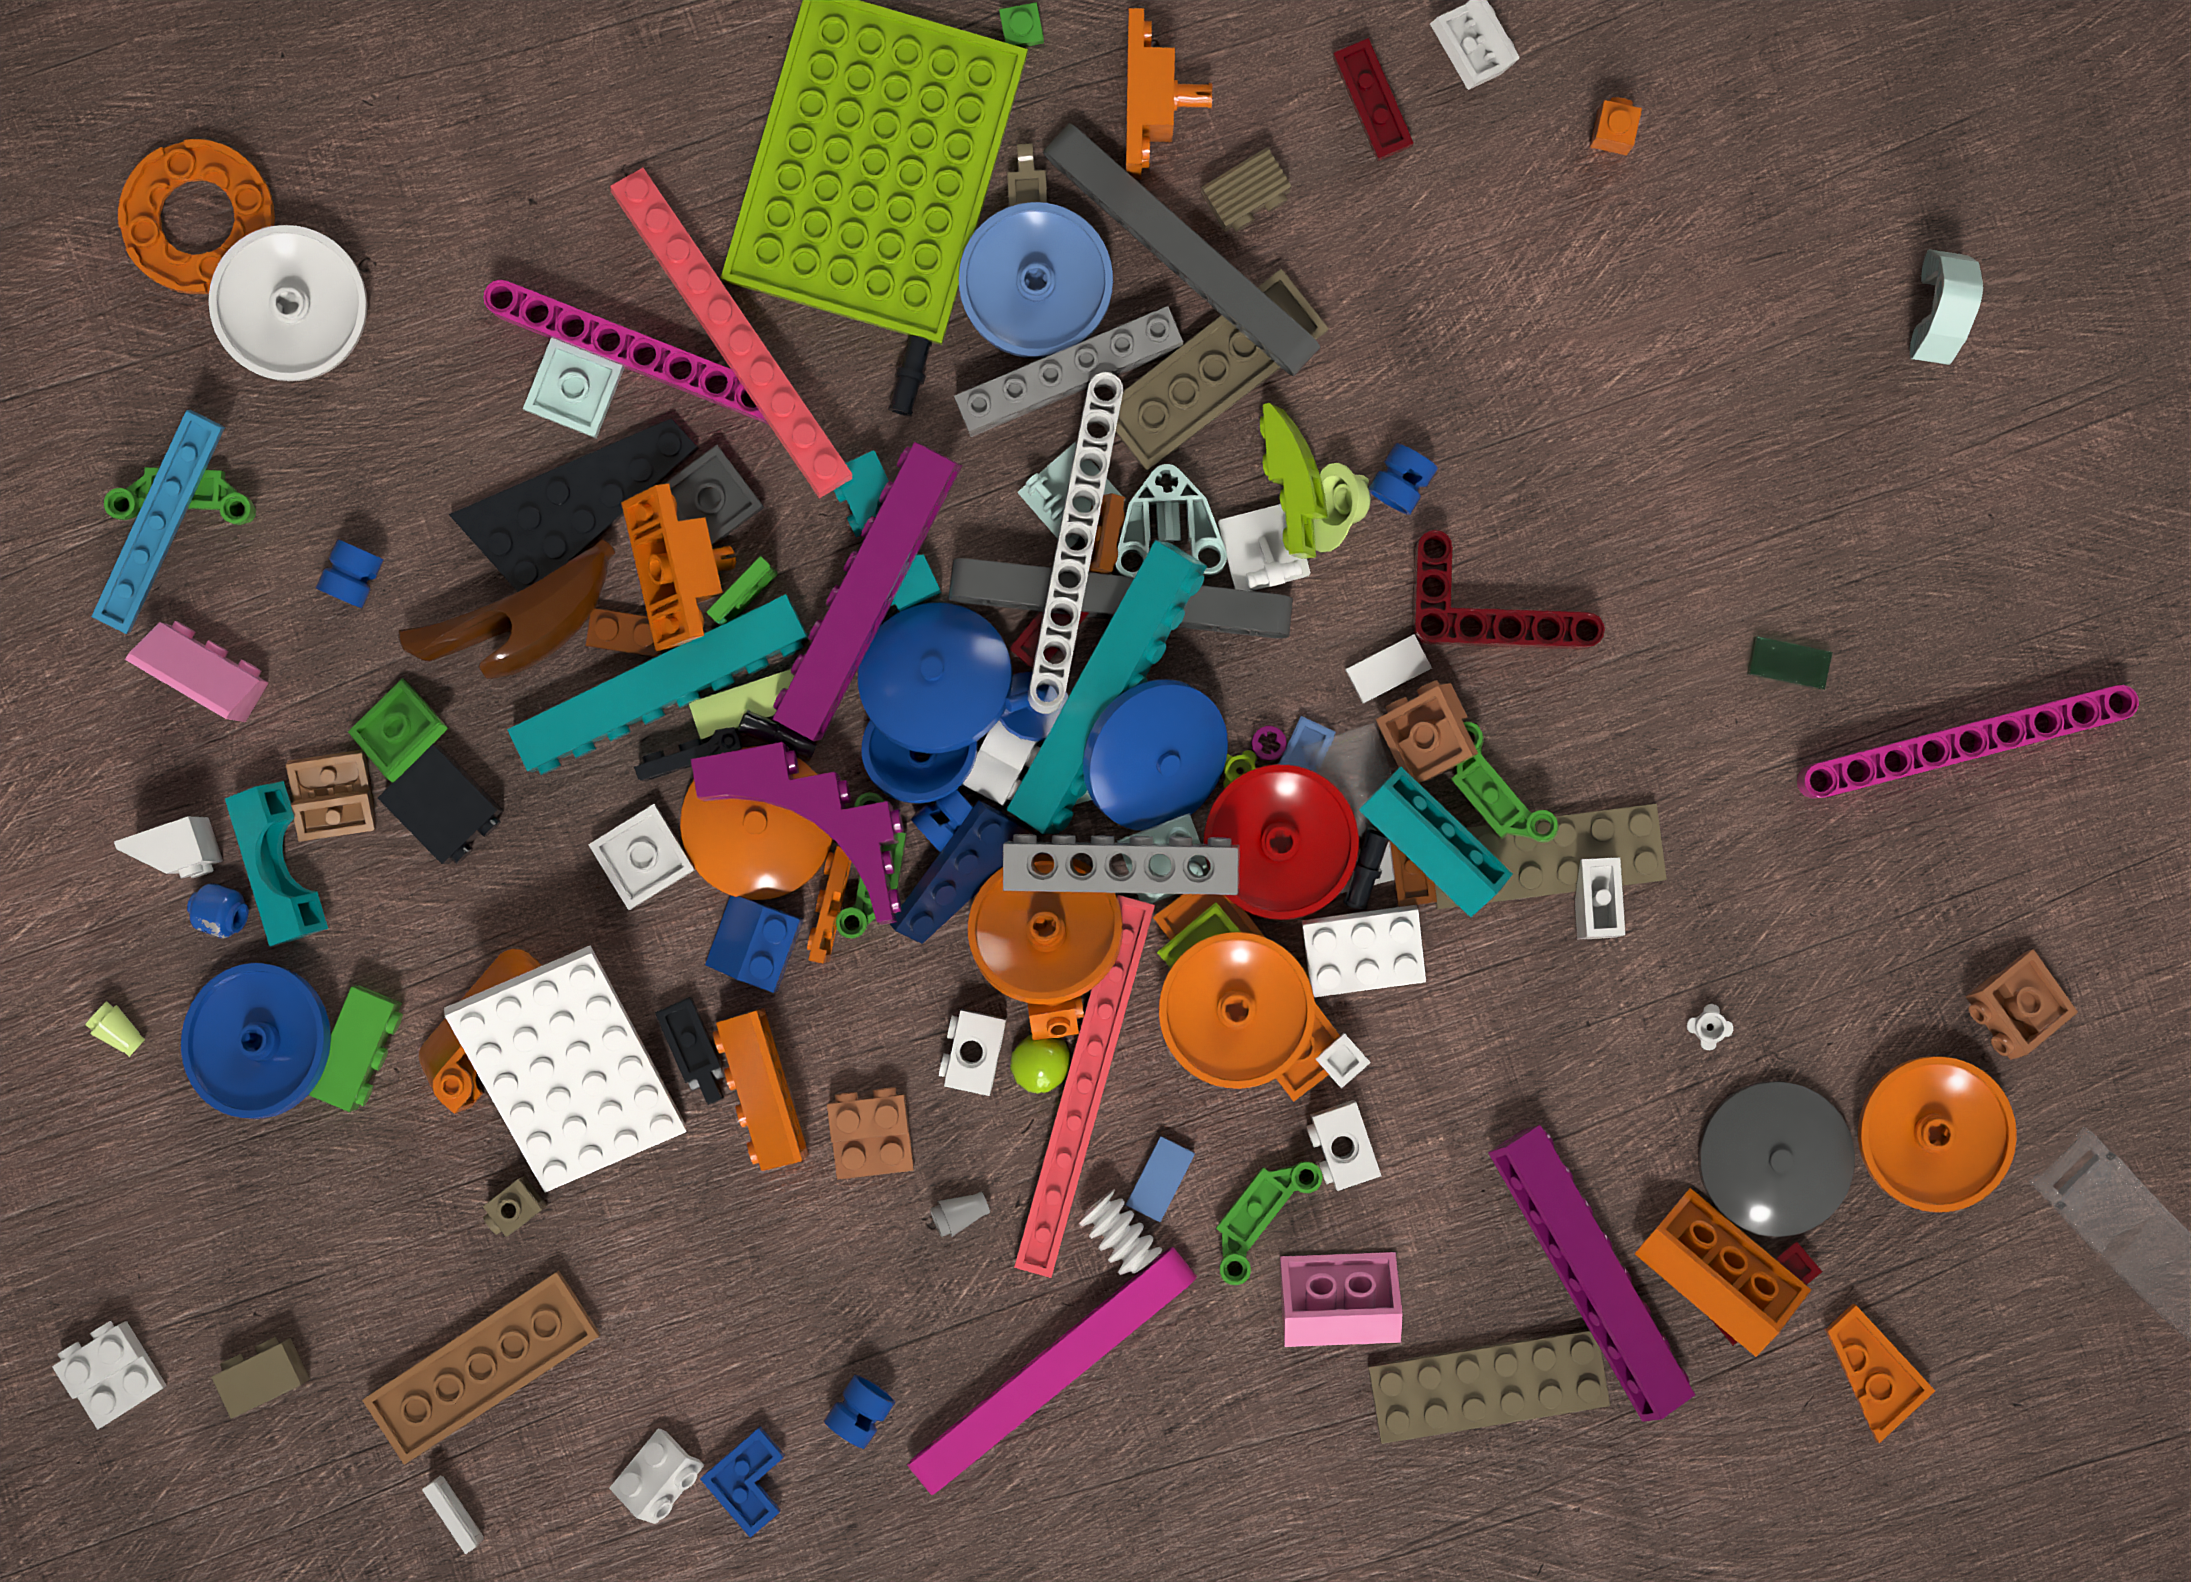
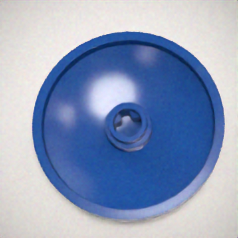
[858,603,1013,753]
[1083,679,1228,831]
[181,963,331,1119]

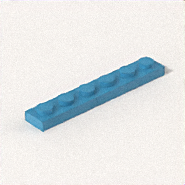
[91,410,225,634]

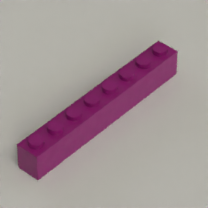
[773,442,963,741]
[1488,1125,1695,1422]

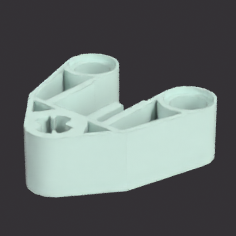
[1910,249,1983,365]
[1115,464,1227,578]

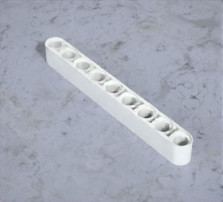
[1028,372,1123,714]

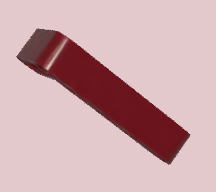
[1412,530,1605,650]

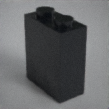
[378,744,504,865]

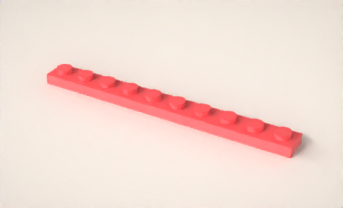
[610,168,852,499]
[1014,895,1155,1278]

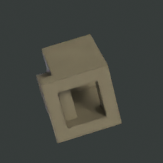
[483,1175,548,1237]

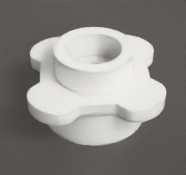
[1687,1004,1733,1050]

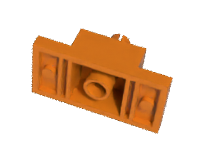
[1126,8,1212,179]
[621,483,736,652]

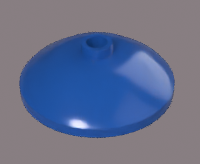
[861,720,978,803]

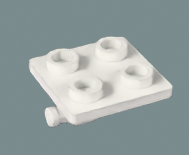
[1218,504,1310,591]

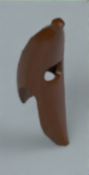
[398,539,615,679]

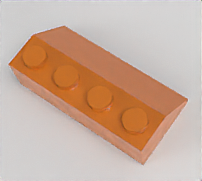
[713,1008,809,1171]
[1635,1188,1811,1357]

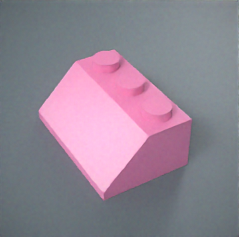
[125,621,268,722]
[1280,1252,1402,1347]

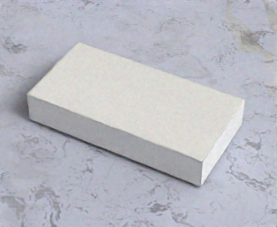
[1345,634,1432,704]
[422,1475,484,1554]

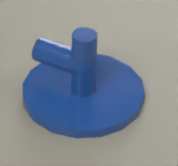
[999,672,1068,742]

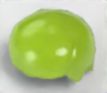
[1010,1034,1071,1094]

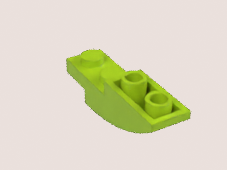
[1260,403,1328,559]

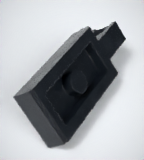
[634,727,742,782]
[655,997,725,1105]

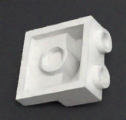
[52,1321,167,1430]

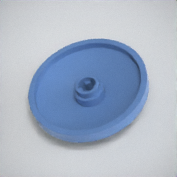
[959,202,1113,358]

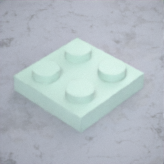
[523,338,625,439]

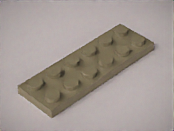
[1115,269,1329,472]
[1435,804,1667,909]
[1368,1329,1610,1444]

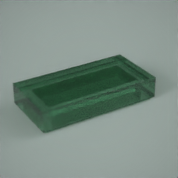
[1747,636,1833,690]

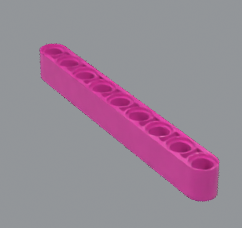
[483,280,769,425]
[1797,685,2139,799]
[907,1247,1197,1495]

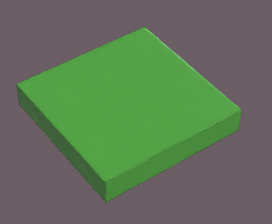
[706,556,777,625]
[348,678,448,783]

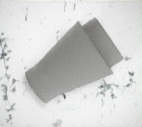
[930,1192,990,1237]

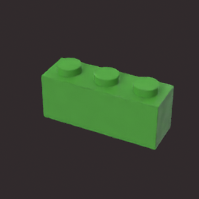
[309,985,403,1112]

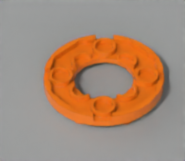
[118,139,275,294]

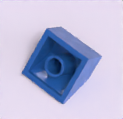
[705,895,804,993]

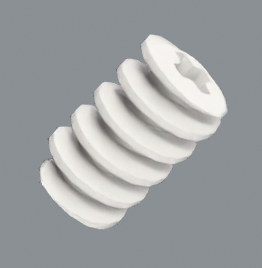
[1079,1189,1163,1275]

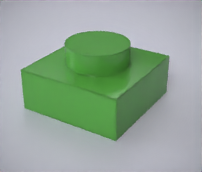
[999,2,1044,47]

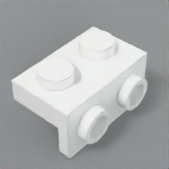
[1430,0,1519,90]
[609,1428,704,1524]

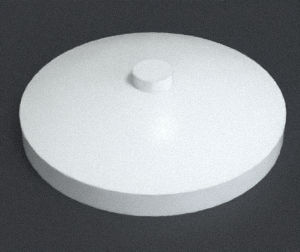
[209,225,368,381]

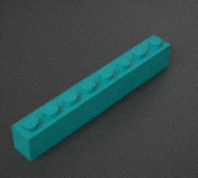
[1007,540,1207,834]
[507,594,808,775]

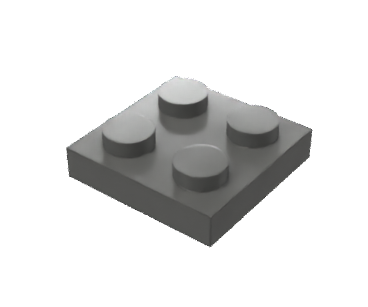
[665,445,765,547]

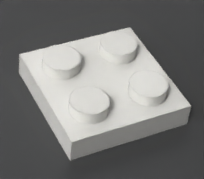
[588,804,696,910]

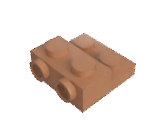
[1376,680,1478,784]
[1966,949,2078,1060]
[827,1087,914,1180]

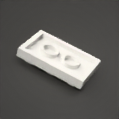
[1301,905,1426,997]

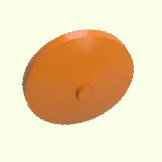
[680,746,834,900]
[968,854,1123,1004]
[1159,932,1315,1089]
[1858,1056,2017,1212]

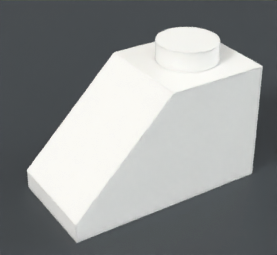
[1575,858,1625,940]

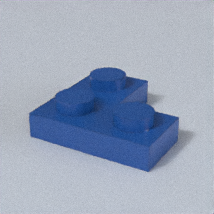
[700,1426,785,1538]

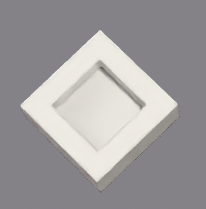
[1315,1033,1371,1088]

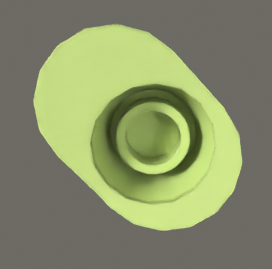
[1313,463,1371,552]

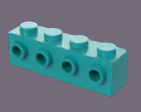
[1359,766,1513,917]

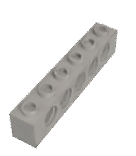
[954,306,1183,437]
[1003,834,1240,895]

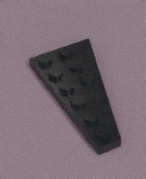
[448,418,699,592]

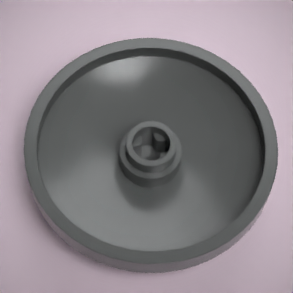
[1698,1081,1855,1237]

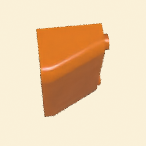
[419,949,543,1114]

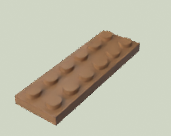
[362,1270,601,1465]

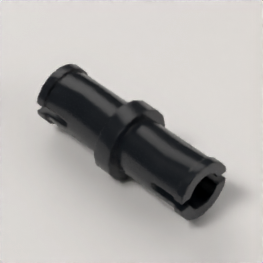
[888,335,932,416]
[737,709,818,761]
[1343,829,1390,910]

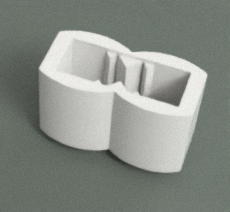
[962,721,1041,807]

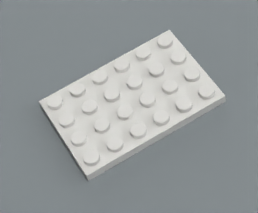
[444,945,687,1192]

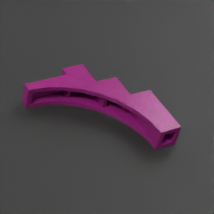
[691,742,903,925]

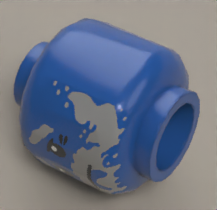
[187,883,249,939]

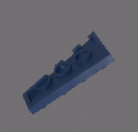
[889,801,1038,944]

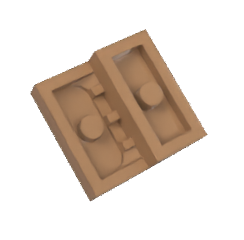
[286,749,376,842]

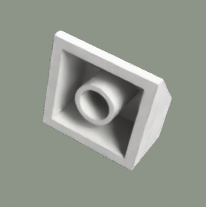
[114,816,223,878]

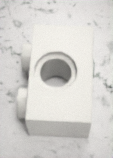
[939,1009,1007,1096]
[1306,1100,1381,1191]

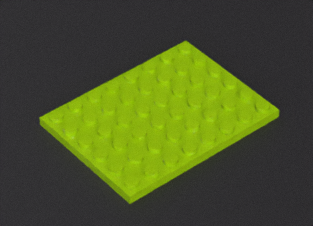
[720,0,1028,345]

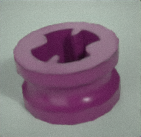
[1251,726,1287,761]

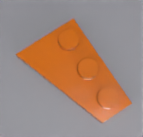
[807,846,852,964]
[1825,1304,1935,1443]

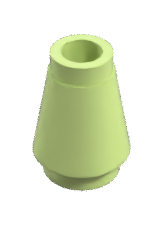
[85,1001,145,1057]

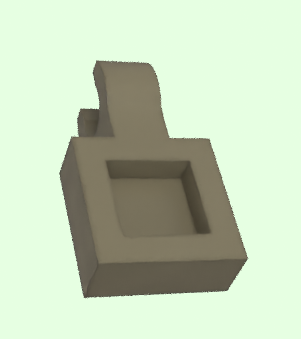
[1007,144,1047,207]

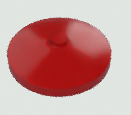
[1203,764,1359,920]

